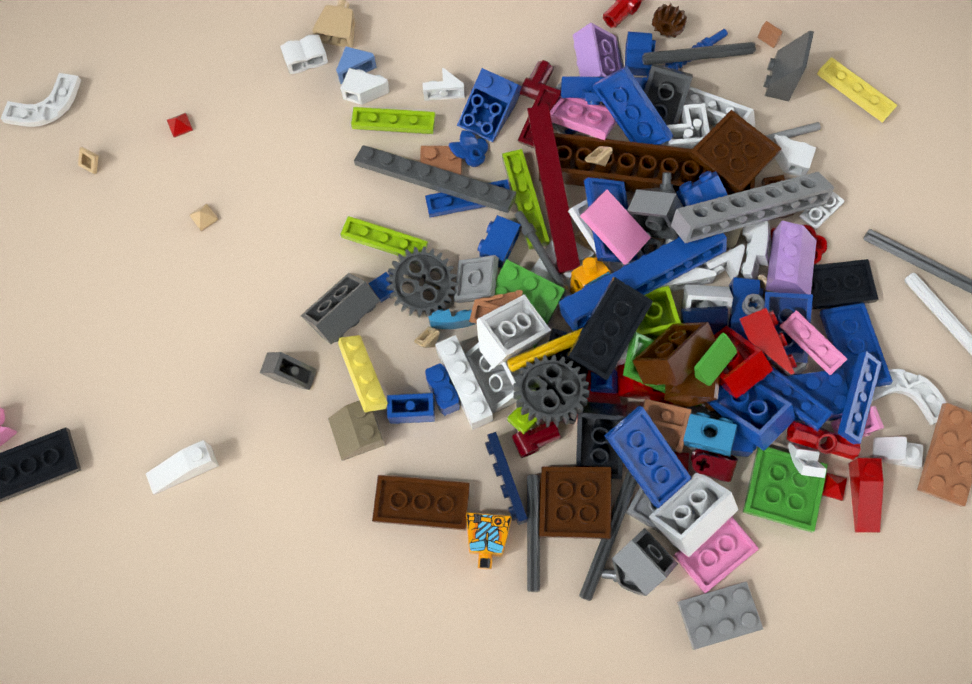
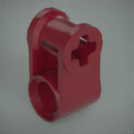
[691,448,738,482]

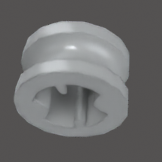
[742,294,764,315]

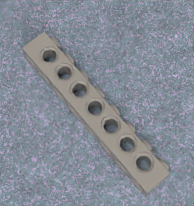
[671,172,834,243]

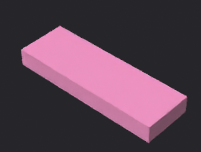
[780,310,847,375]

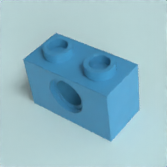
[683,412,737,457]

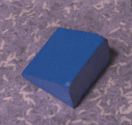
[591,369,618,393]

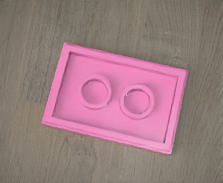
[550,97,617,140]
[580,190,651,265]
[673,517,759,594]

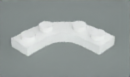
[1,73,81,127]
[872,369,946,425]

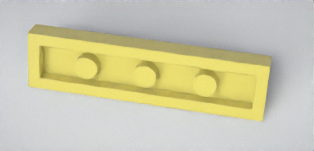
[817,57,898,123]
[338,335,388,412]

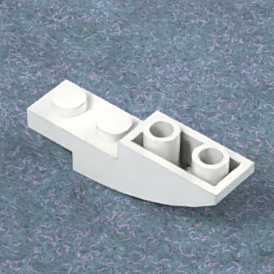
[741,220,772,280]

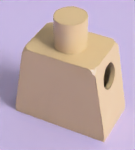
[313,0,355,48]

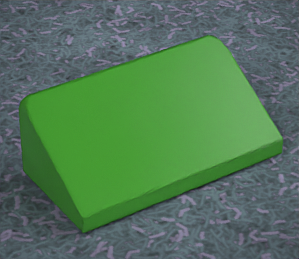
[694,333,737,386]

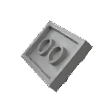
[677,581,763,650]

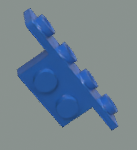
[561,76,644,105]

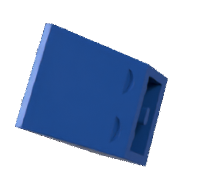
[457,68,521,142]

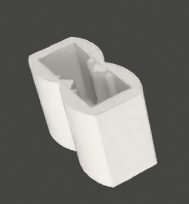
[280,35,328,74]

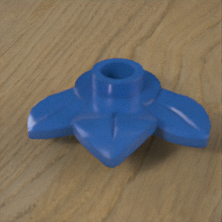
[449,130,488,167]

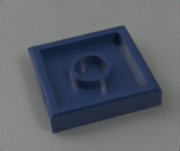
[681,306,728,335]

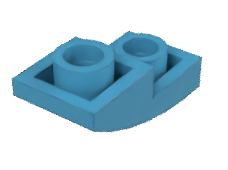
[428,309,476,329]

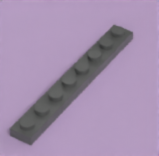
[354,145,516,213]

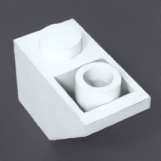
[340,68,389,105]
[772,134,816,177]

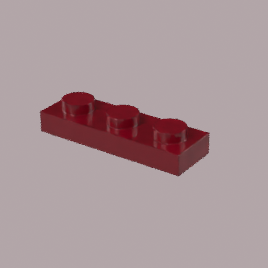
[518,84,561,149]

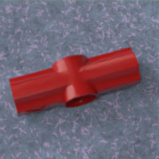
[603,0,643,28]
[786,421,861,460]

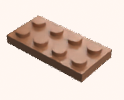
[917,403,972,507]

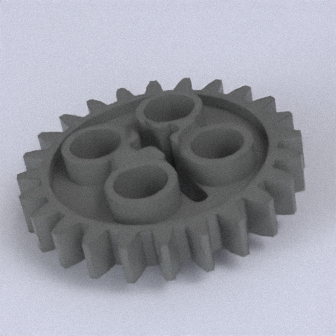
[386,247,457,318]
[513,355,589,427]

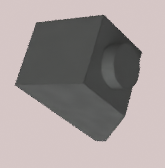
[260,352,317,390]

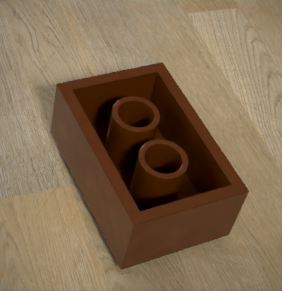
[633,322,716,386]

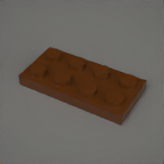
[372,475,470,531]

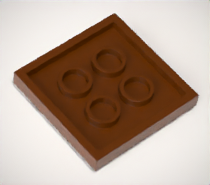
[689,110,782,193]
[539,467,612,539]

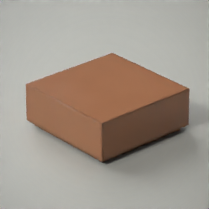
[757,21,783,48]

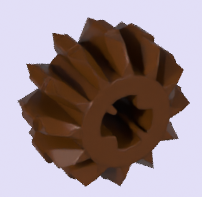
[651,3,687,38]

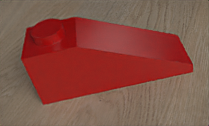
[848,458,884,533]

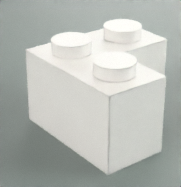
[663,103,710,149]

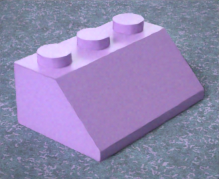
[573,23,622,77]
[766,221,816,294]

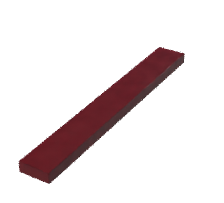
[527,104,580,274]

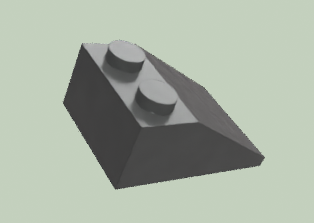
[763,31,814,102]
[644,63,693,125]

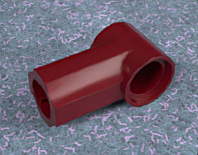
[520,60,554,100]
[512,422,561,458]

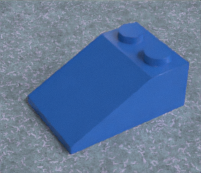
[762,292,813,363]
[707,382,795,451]

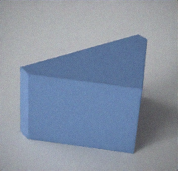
[336,47,377,84]

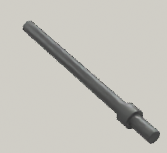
[515,211,572,298]

